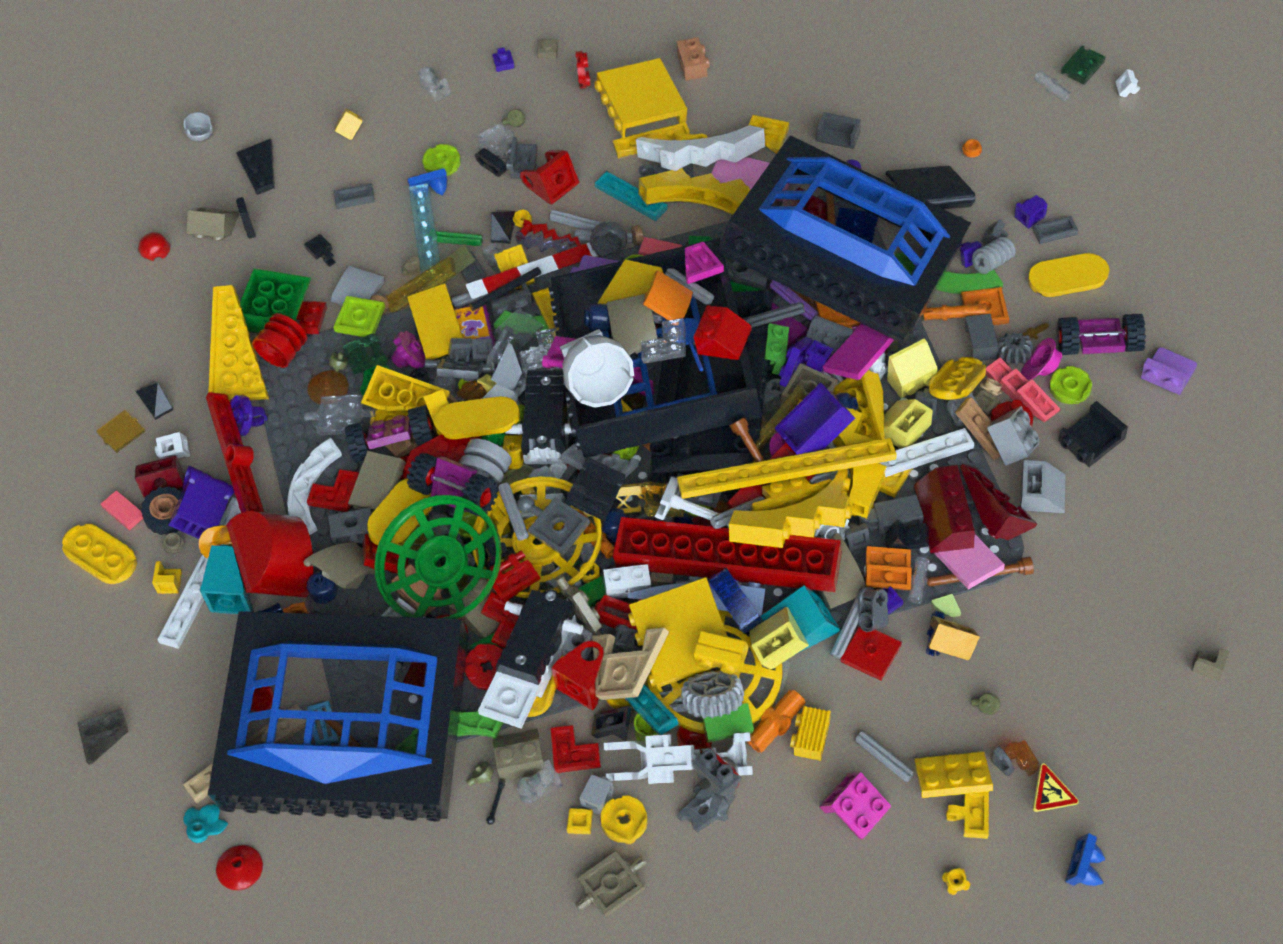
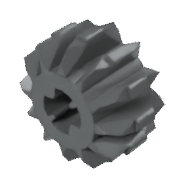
[998,331,1033,366]

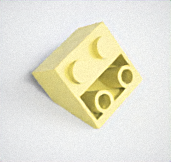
[884,399,933,449]
[749,607,809,670]

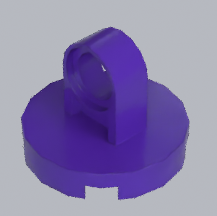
[230,395,267,437]

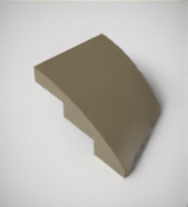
[607,294,658,355]
[821,533,866,609]
[303,542,375,589]

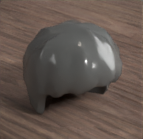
[590,222,627,258]

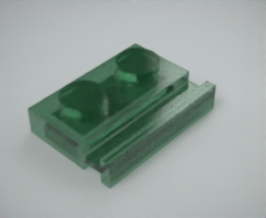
[1061,45,1106,85]

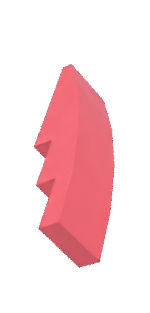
[986,358,1061,423]

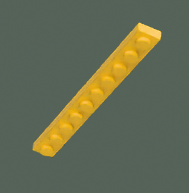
[677,438,897,499]

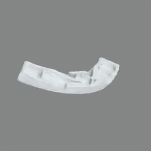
[287,438,342,535]

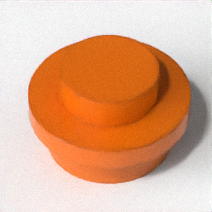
[962,139,982,157]

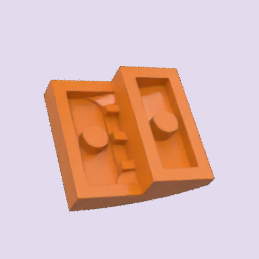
[643,270,693,326]
[865,546,912,590]

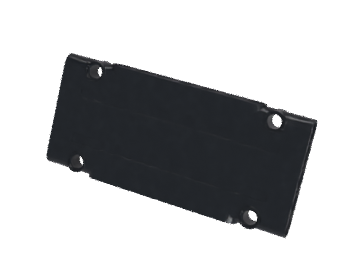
[648,290,773,484]

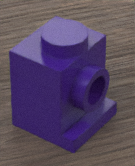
[1014,195,1048,229]
[804,340,833,373]

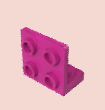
[819,772,891,839]

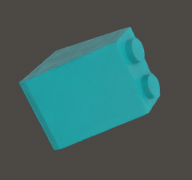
[200,544,253,614]
[761,586,841,656]

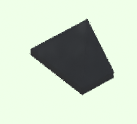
[491,210,516,244]
[136,381,173,420]

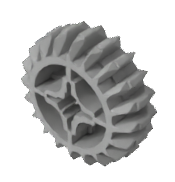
[681,670,744,719]

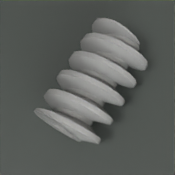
[972,237,1016,274]

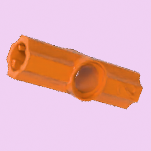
[747,690,806,753]

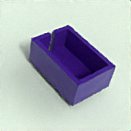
[775,382,855,455]

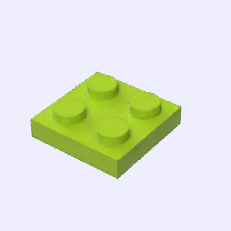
[333,296,385,339]

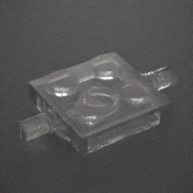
[304,395,376,436]

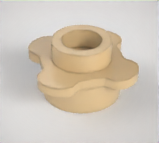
[980,378,1002,396]

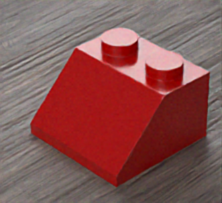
[694,305,752,360]

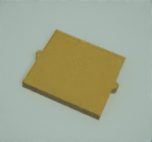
[96,410,146,453]

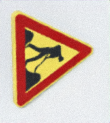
[1033,764,1079,812]

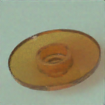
[307,370,349,405]

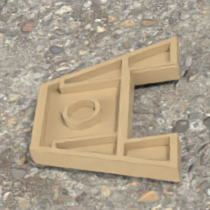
[592,628,669,700]

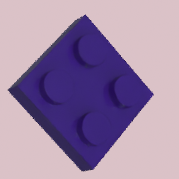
[779,337,813,387]

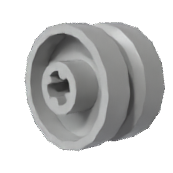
[458,439,512,488]

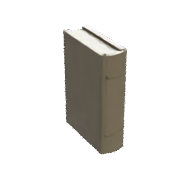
[348,451,406,513]

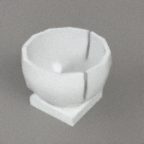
[560,329,634,407]

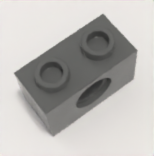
[328,507,372,545]

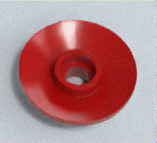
[216,845,263,890]

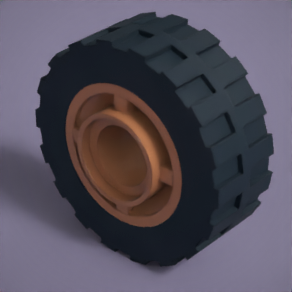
[141,487,182,535]

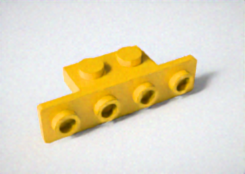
[751,477,832,511]

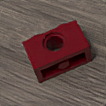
[135,455,185,497]

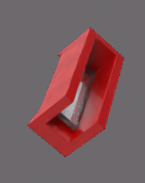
[594,595,638,631]

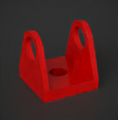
[520,150,580,205]
[551,641,604,711]

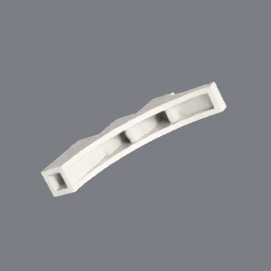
[636,125,765,171]

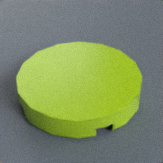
[422,144,461,176]
[1049,366,1092,404]

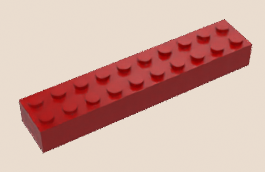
[613,517,842,592]

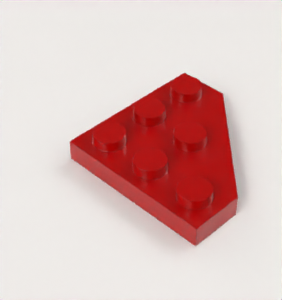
[404,434,482,474]

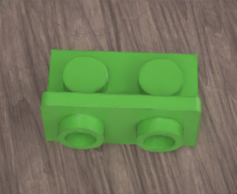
[765,323,789,375]

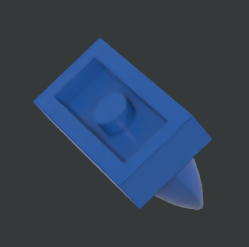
[407,168,447,204]
[1065,833,1105,886]

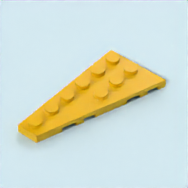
[208,285,269,402]

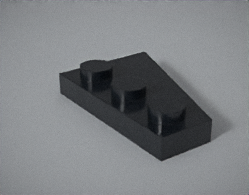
[236,139,275,195]

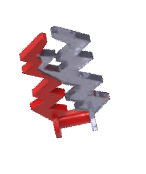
[515,219,581,253]

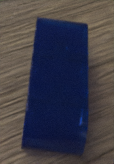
[708,568,763,634]

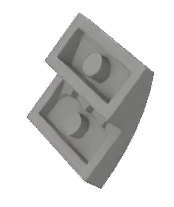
[331,266,385,305]

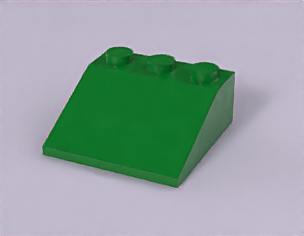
[240,268,311,333]

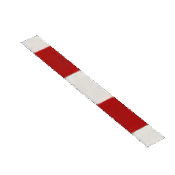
[466,242,598,299]

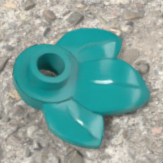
[183,804,228,843]

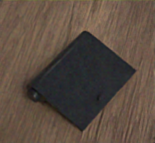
[886,166,976,209]

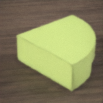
[931,594,961,617]

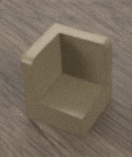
[1193,648,1230,681]

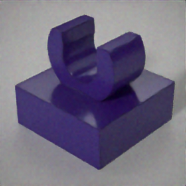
[492,47,515,72]
[960,241,982,268]
[879,586,903,615]

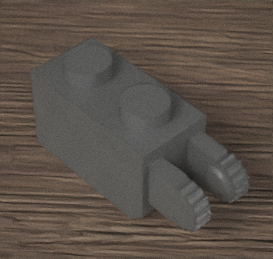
[859,495,923,536]

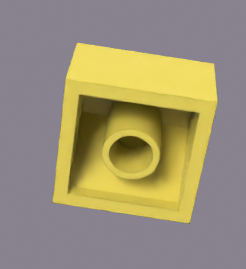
[887,338,937,398]

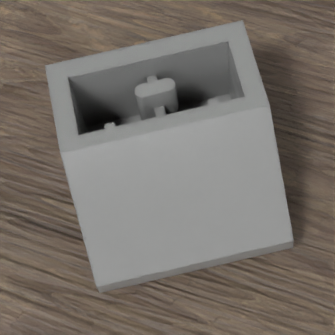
[987,406,1039,466]
[1020,460,1066,513]

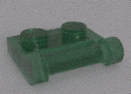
[342,334,388,375]

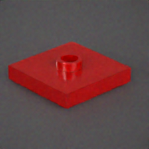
[841,627,902,681]

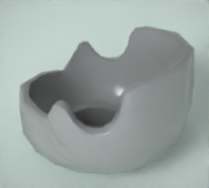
[183,112,212,141]

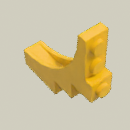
[639,168,750,215]
[796,399,887,519]
[729,469,852,548]

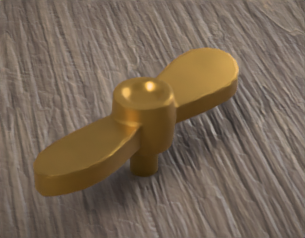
[1023,323,1049,340]

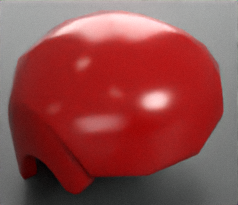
[138,232,170,261]
[676,726,712,754]

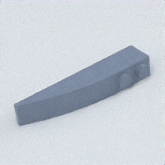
[628,579,765,616]

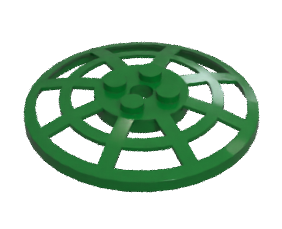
[374,495,502,619]

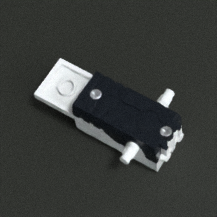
[505,347,572,465]
[478,589,583,729]

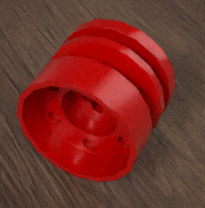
[252,313,308,368]

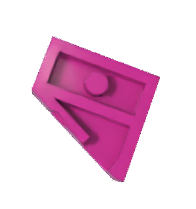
[685,242,724,284]

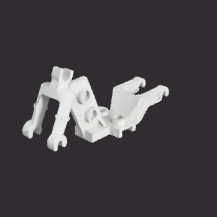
[603,733,753,784]

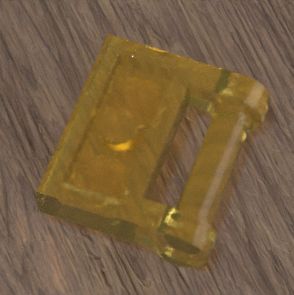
[641,482,685,517]

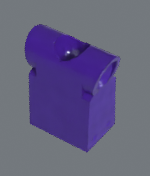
[168,465,234,539]

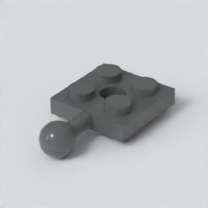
[517,495,590,556]

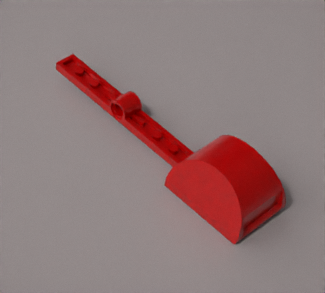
[205,392,313,598]

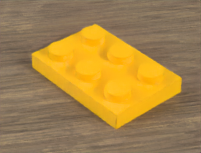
[914,752,993,798]

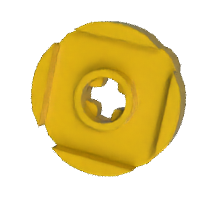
[601,796,648,844]

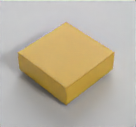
[567,808,593,834]

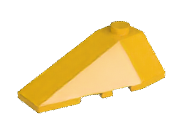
[361,365,450,411]
[832,370,884,441]

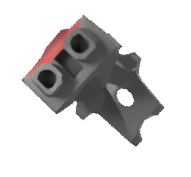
[677,747,741,833]

